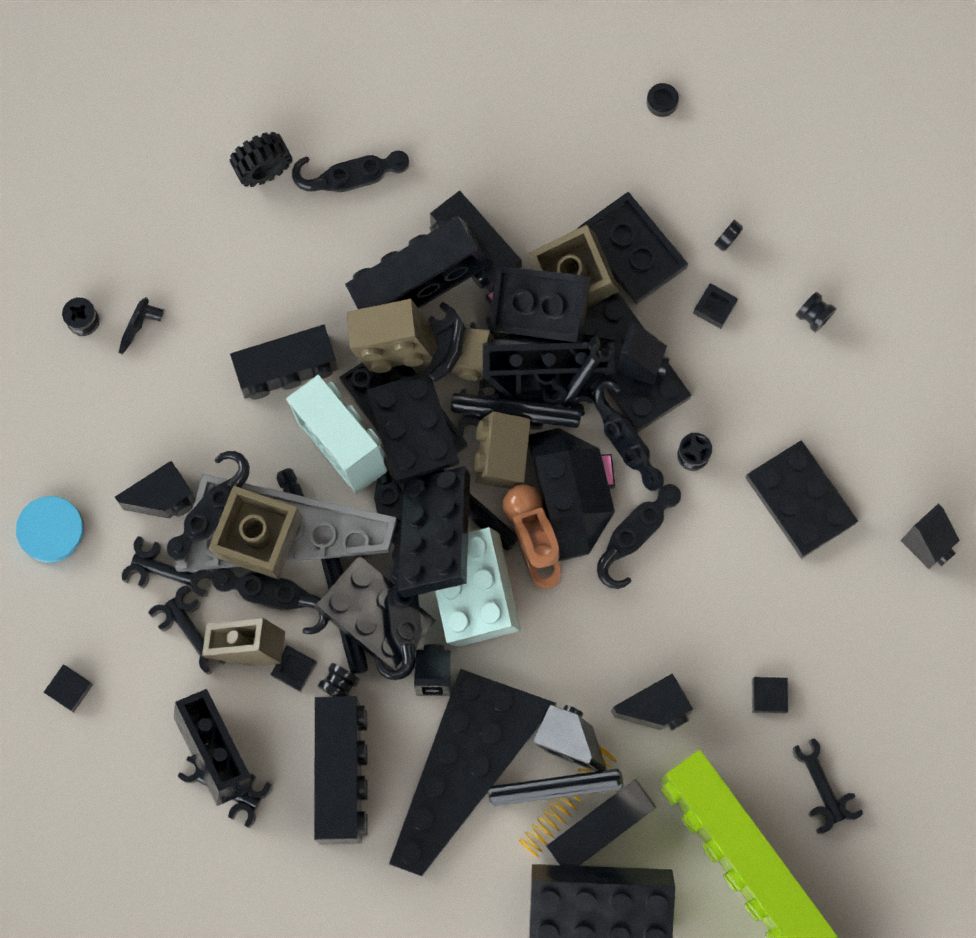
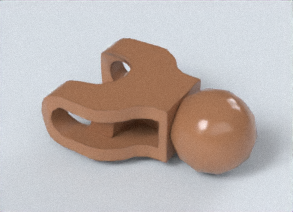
[502,484,562,589]

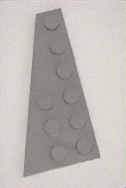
[175,474,398,572]

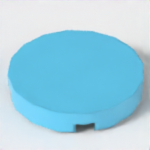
[16,496,84,563]

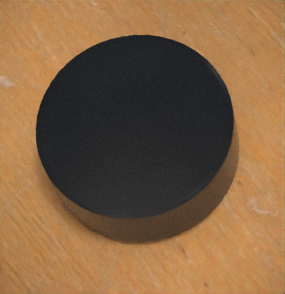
[646,83,679,117]
[714,219,743,251]

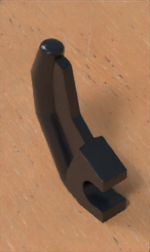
[428,302,466,382]

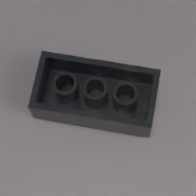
[345,216,494,309]
[314,696,368,844]
[529,864,675,938]

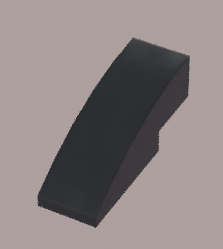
[546,779,657,866]

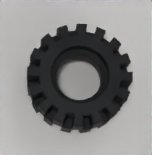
[229,132,293,187]

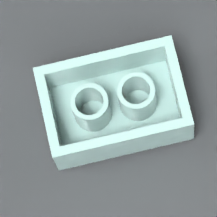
[286,375,388,495]
[435,527,521,648]

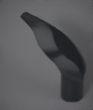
[118,297,164,355]

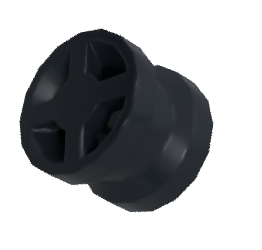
[795,292,837,333]
[62,297,100,336]
[677,433,712,471]
[317,663,360,697]

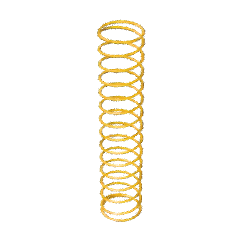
[519,746,617,857]

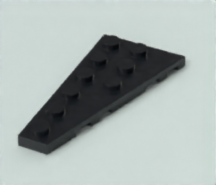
[389,669,556,877]

